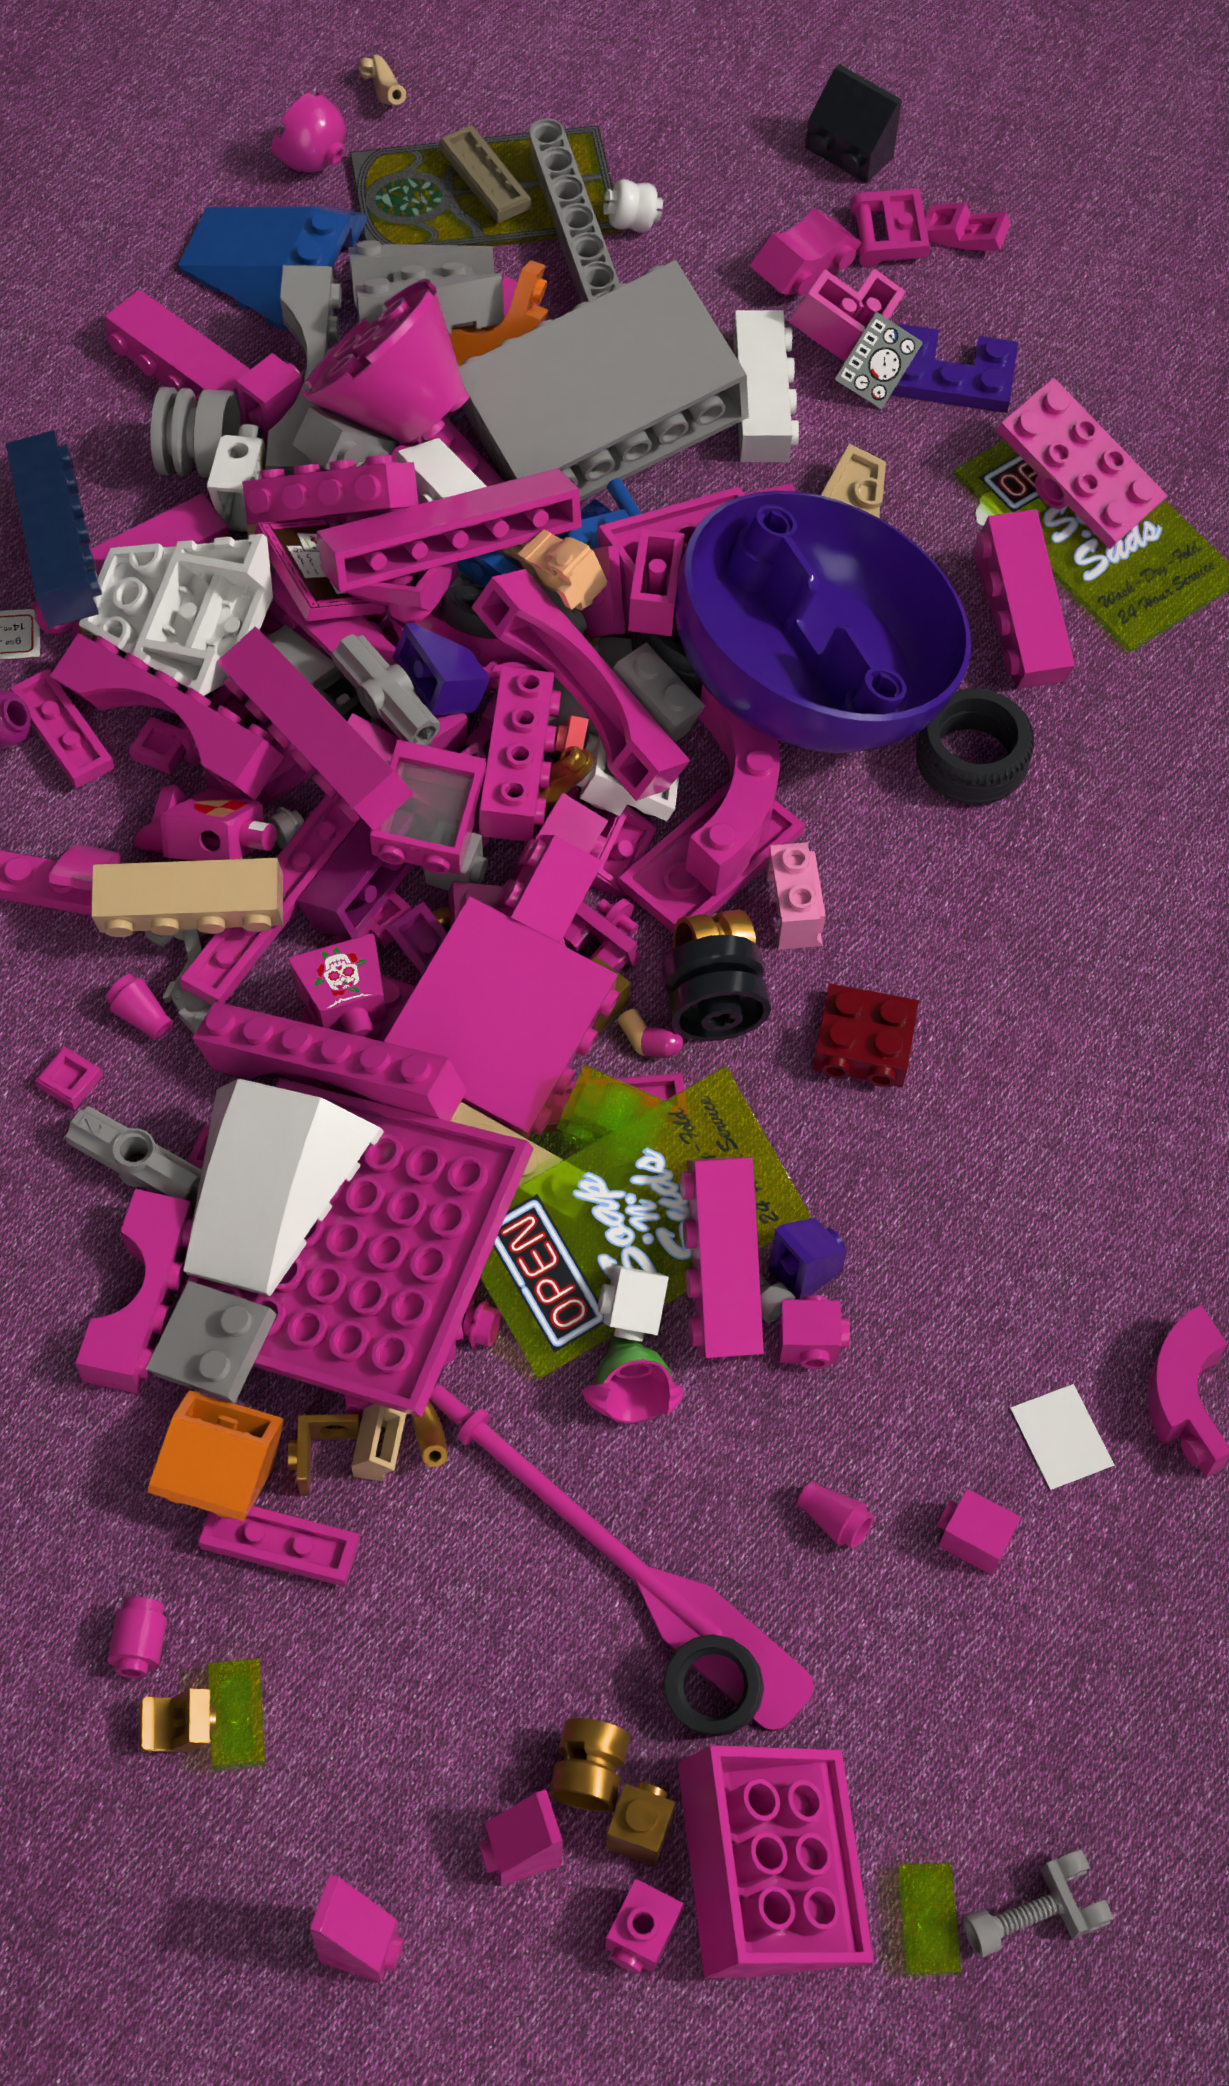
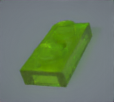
[208,1658,267,1771]
[897,1863,961,1978]

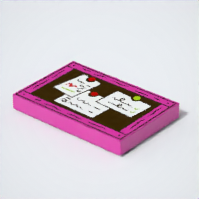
[255,517,386,621]

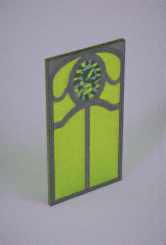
[349,125,622,247]

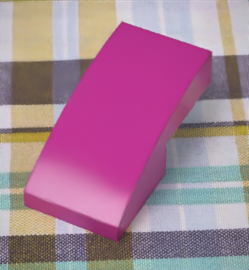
[925,202,1011,251]
[48,845,122,891]

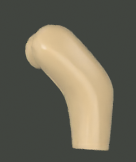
[359,54,406,105]

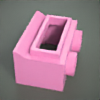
[766,842,826,950]

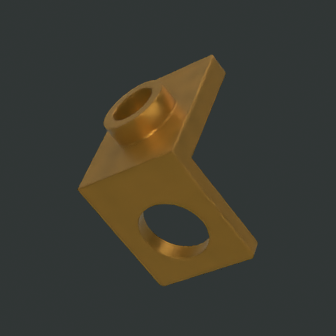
[288,1414,360,1496]

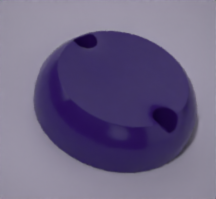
[674,491,971,753]

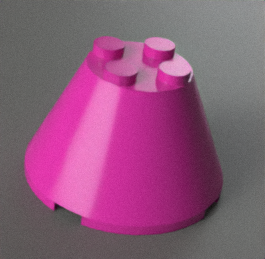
[302,279,470,447]

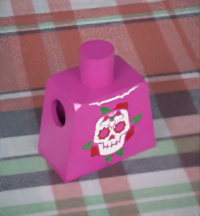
[289,933,387,1039]

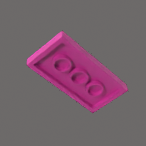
[618,781,805,933]

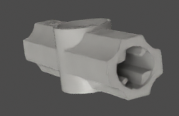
[332,634,440,746]
[65,1106,202,1206]

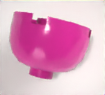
[271,91,346,173]

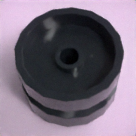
[661,935,772,1041]

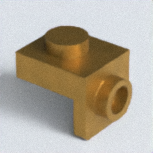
[139,1689,216,1753]

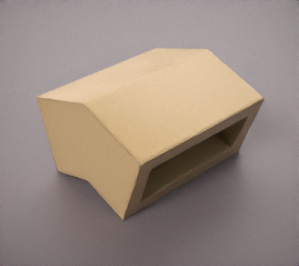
[352,1404,406,1482]

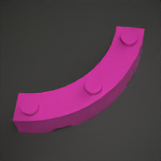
[685,685,780,896]

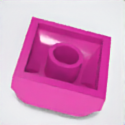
[345,563,453,623]

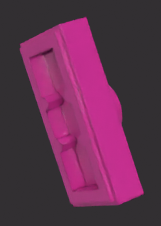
[582,546,625,638]

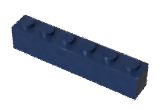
[6,430,103,628]

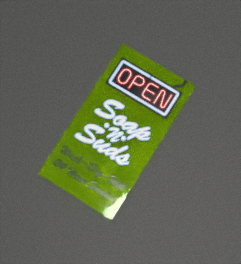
[954,440,1229,653]
[480,1066,812,1379]

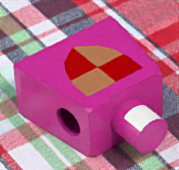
[160,788,277,861]

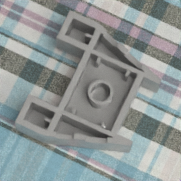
[348,240,504,334]

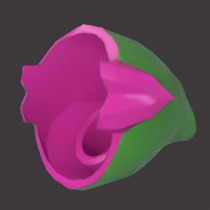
[581,1335,685,1424]

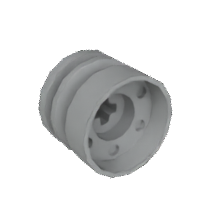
[150,387,241,478]

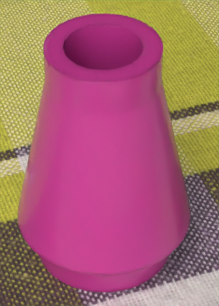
[105,974,173,1041]
[797,1481,874,1549]

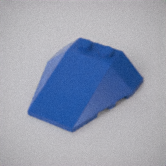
[178,205,367,332]

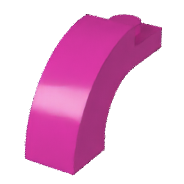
[1147,1305,1229,1478]

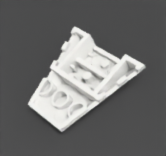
[79,534,273,696]
[183,1078,384,1296]

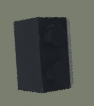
[805,64,902,183]

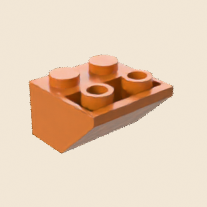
[147,1390,284,1522]

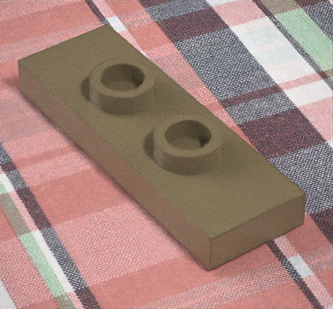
[439,125,531,223]

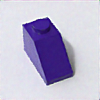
[393,623,490,715]
[768,1218,847,1300]

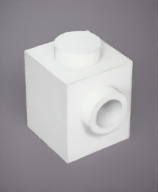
[598,1265,669,1341]

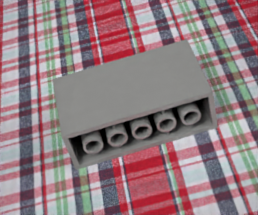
[459,260,749,501]

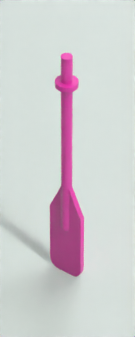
[429,1384,814,1732]

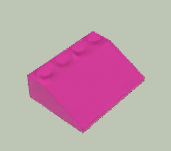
[677,1745,874,1978]

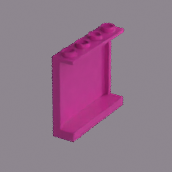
[384,896,620,1140]

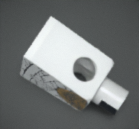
[207,424,267,532]

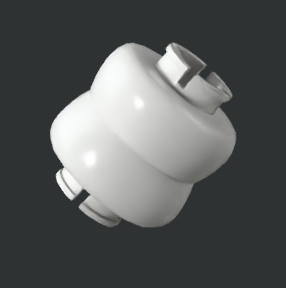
[603,179,663,233]

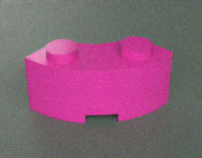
[749,208,862,295]

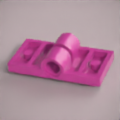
[996,378,1168,549]

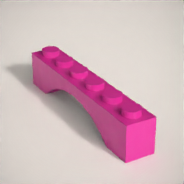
[471,569,690,801]
[50,633,284,800]
[192,1002,467,1121]

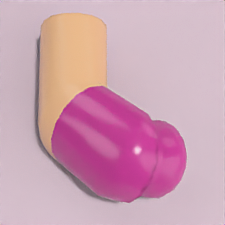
[618,1009,683,1058]

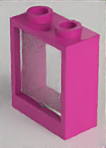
[370,739,486,875]

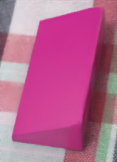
[591,805,657,897]

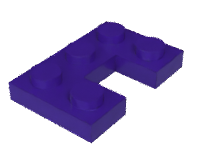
[891,324,1018,413]

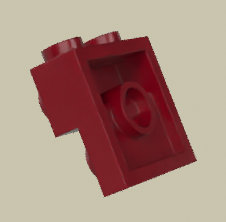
[812,983,919,1087]

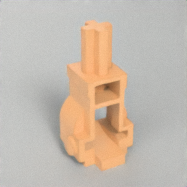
[503,530,608,611]

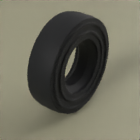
[440,585,497,639]

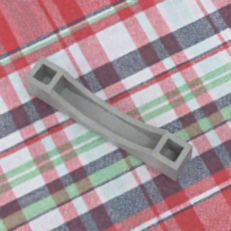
[266,265,341,476]

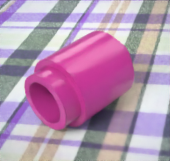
[107,1597,167,1678]

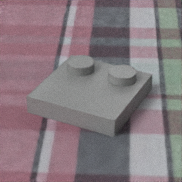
[146,1281,277,1404]

